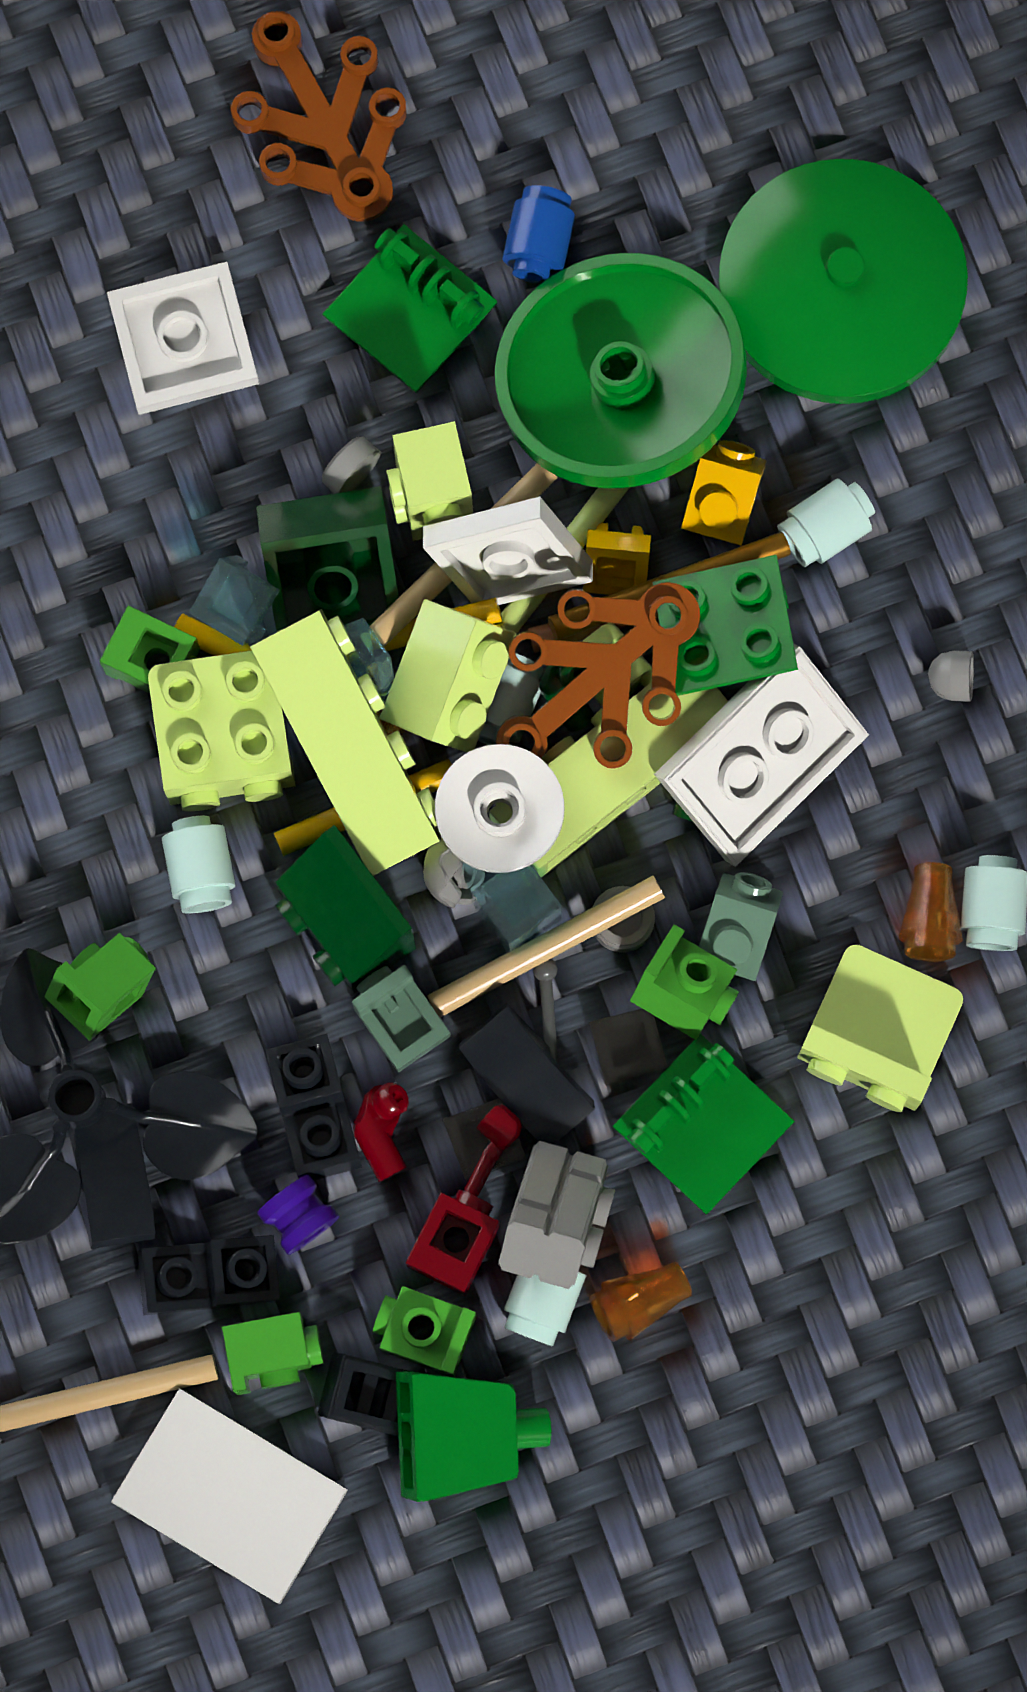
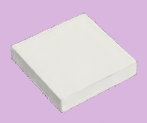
[107,262,259,415]
[423,497,593,605]

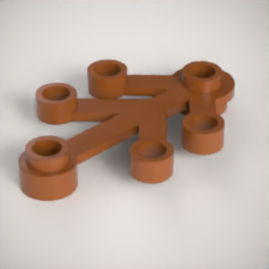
[231,11,407,222]
[496,582,700,768]

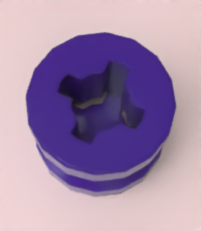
[257,1175,340,1255]

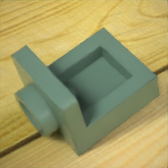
[699,872,783,981]
[352,965,451,1073]

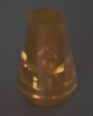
[898,862,963,962]
[590,1261,692,1342]

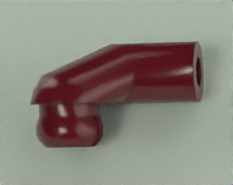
[353,1082,409,1182]

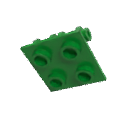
[322,224,498,393]
[653,554,798,696]
[612,1033,795,1215]

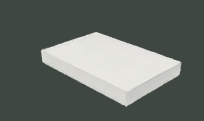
[654,644,869,867]
[111,1388,348,1604]

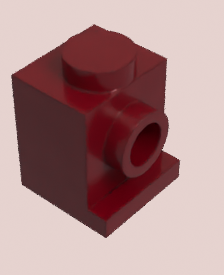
[406,1189,500,1297]

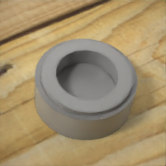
[322,436,381,494]
[593,886,655,953]

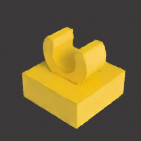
[583,523,651,595]

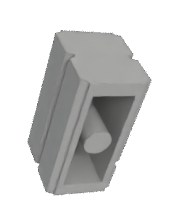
[498,1141,616,1289]

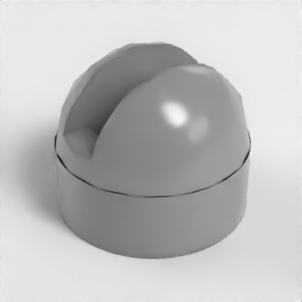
[928,650,974,702]

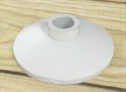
[435,744,564,873]

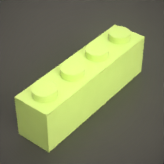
[250,609,440,876]
[489,669,728,881]

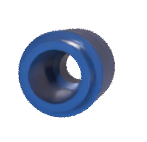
[502,185,575,283]

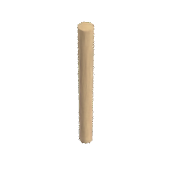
[367,463,557,647]
[427,875,666,1017]
[0,1354,219,1432]

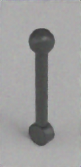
[533,959,558,1063]

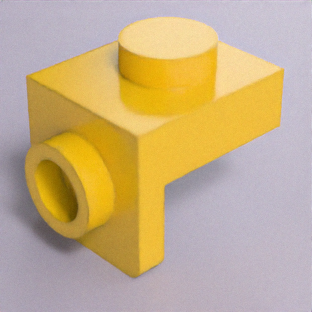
[681,440,766,545]

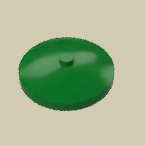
[718,159,968,404]
[495,253,747,488]

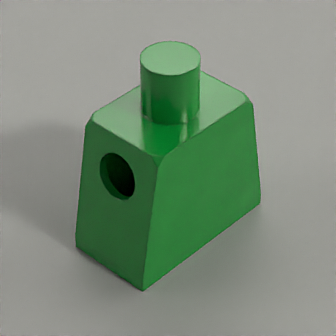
[396,1371,551,1502]

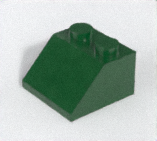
[256,486,399,635]
[275,825,416,994]

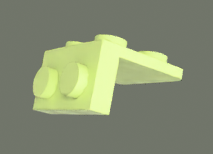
[148,651,296,811]
[797,945,963,1112]

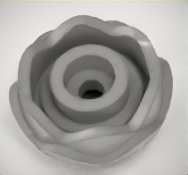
[423,836,485,909]

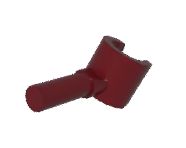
[464,1104,522,1197]

